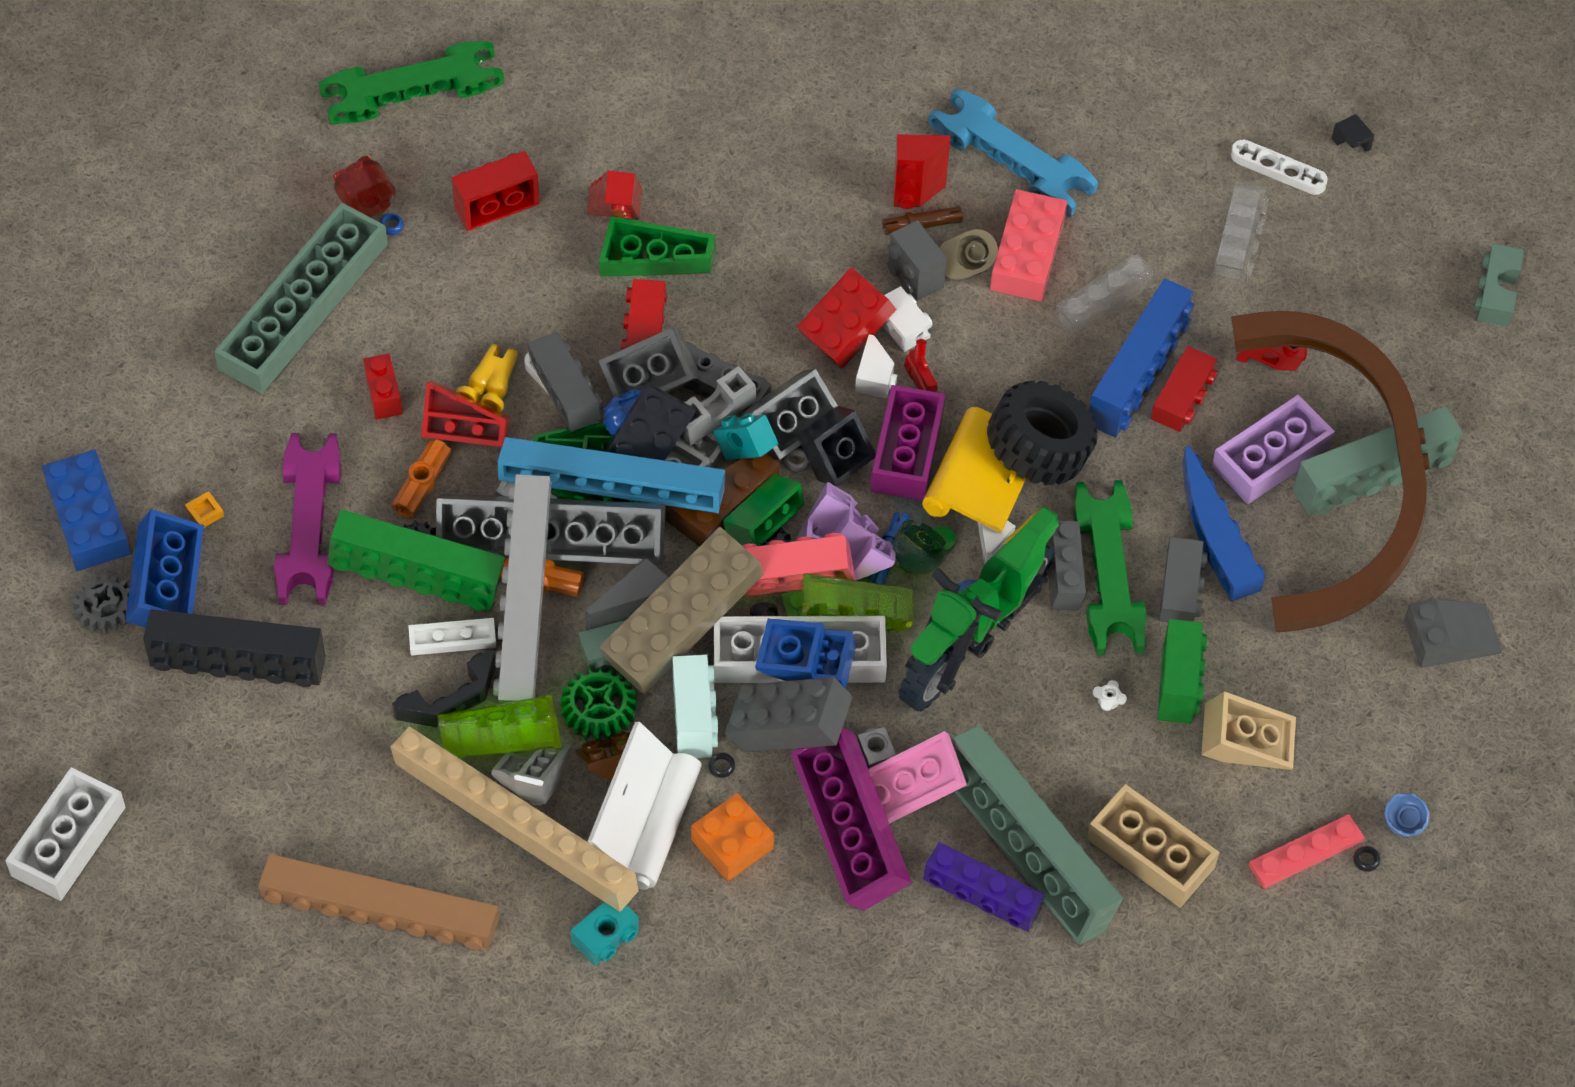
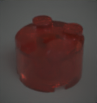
[333,156,396,217]

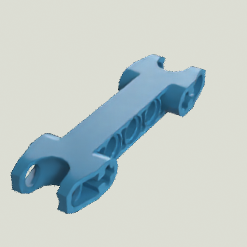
[928,89,1098,217]

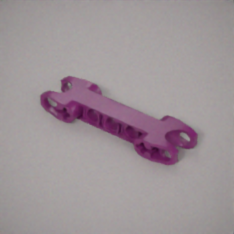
[274,433,342,605]

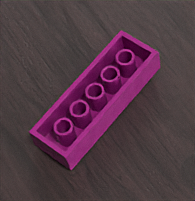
[791,727,912,911]

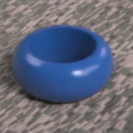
[379,213,404,235]

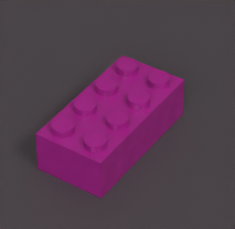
[870,385,946,501]

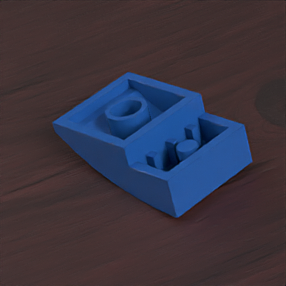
[755,618,857,689]

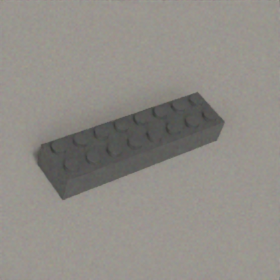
[436,493,665,565]

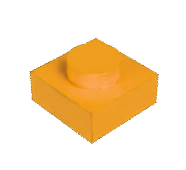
[185,491,224,528]

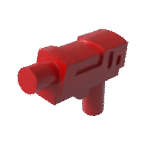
[904,339,938,392]

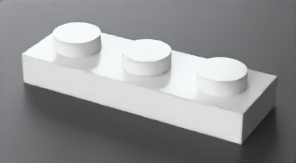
[408,618,496,656]

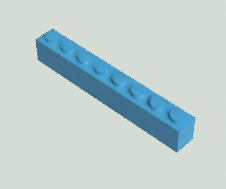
[498,437,725,513]

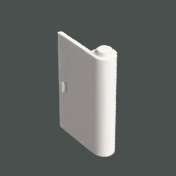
[588,722,702,890]

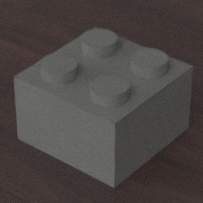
[887,220,947,301]

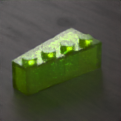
[797,574,914,631]
[437,694,562,758]

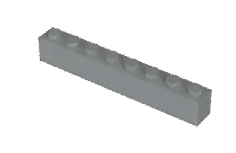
[493,474,552,706]

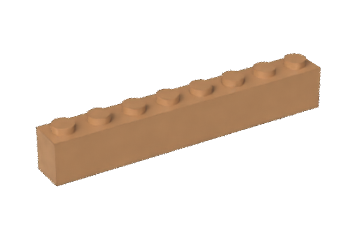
[258,854,499,950]

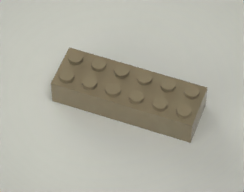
[599,527,764,695]

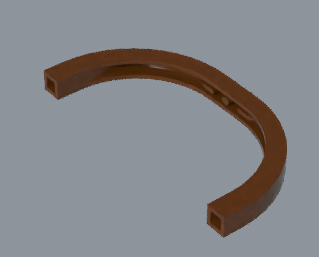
[1231,311,1430,632]

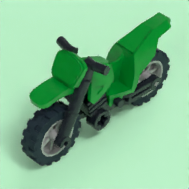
[898,506,1059,712]

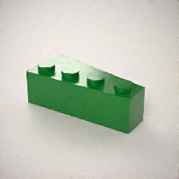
[599,216,716,277]

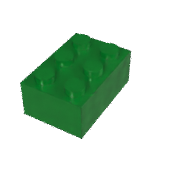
[1157,619,1207,724]

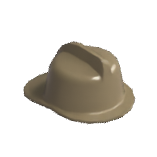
[940,229,998,280]

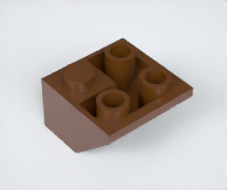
[575,731,630,781]

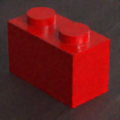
[363,353,403,420]

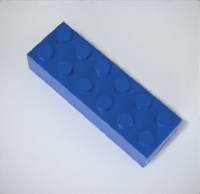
[1089,278,1195,438]

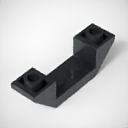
[392,649,496,728]

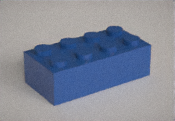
[42,449,131,572]
[125,509,204,627]

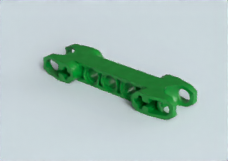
[318,41,504,124]
[1073,480,1147,656]

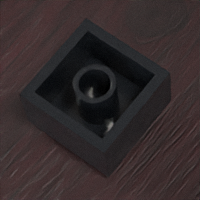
[796,406,876,486]

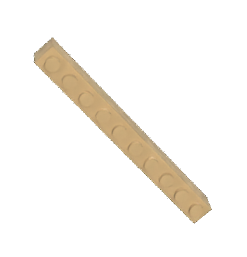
[390,726,639,912]

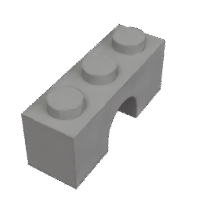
[682,366,757,446]

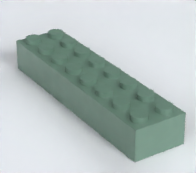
[214,202,388,394]
[952,725,1123,945]

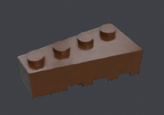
[665,453,780,546]

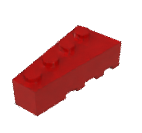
[587,171,643,220]

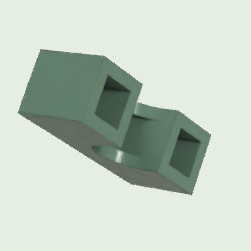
[1474,243,1524,327]

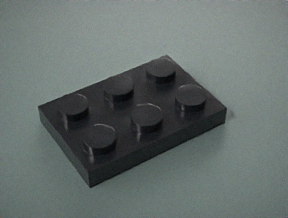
[604,382,696,461]

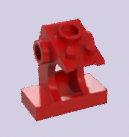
[1235,346,1307,371]

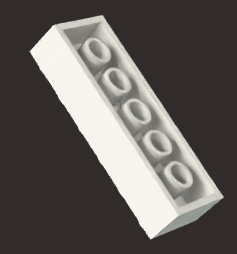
[714,616,887,683]

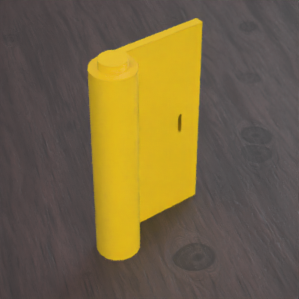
[922,407,1026,534]

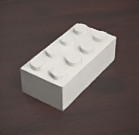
[5,767,125,901]

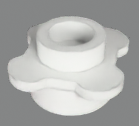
[1093,680,1127,711]

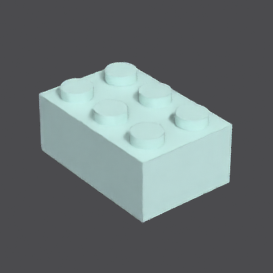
[673,655,718,758]

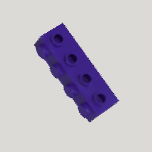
[923,842,1044,932]

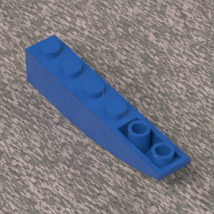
[1182,446,1265,602]

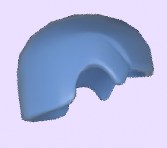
[1384,793,1430,837]

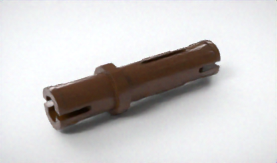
[882,206,963,236]

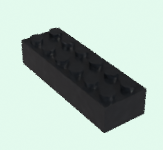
[143,609,326,687]

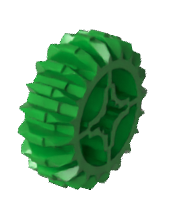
[560,667,638,741]

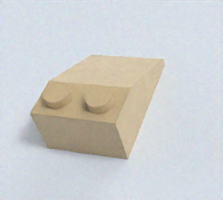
[1201,692,1296,770]

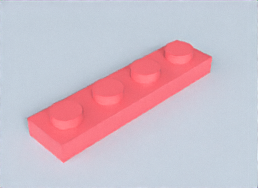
[1248,814,1364,889]

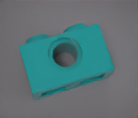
[713,413,779,460]
[570,902,639,966]

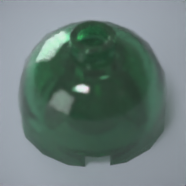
[892,520,950,574]

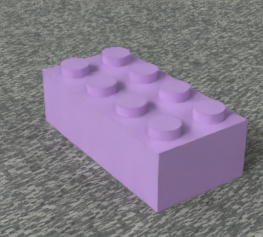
[1212,395,1335,505]

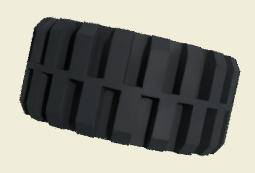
[987,380,1098,485]

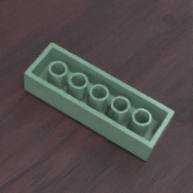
[1293,406,1462,516]

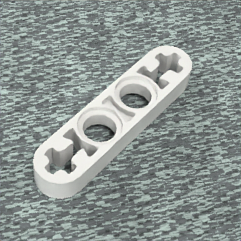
[1231,140,1328,195]

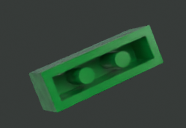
[723,474,805,546]

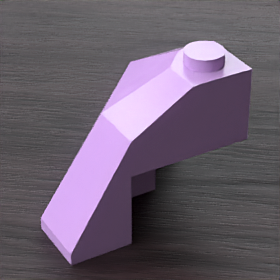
[796,482,896,580]

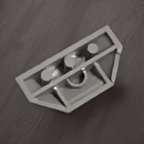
[492,739,572,805]

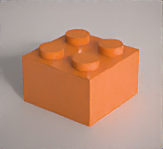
[691,793,774,881]

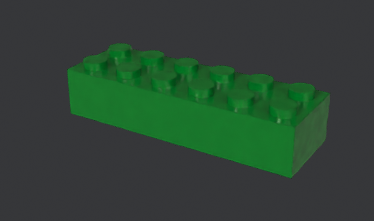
[327,509,505,611]

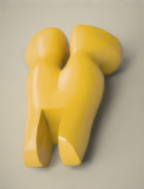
[456,344,518,413]

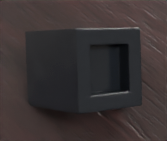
[1331,114,1374,152]

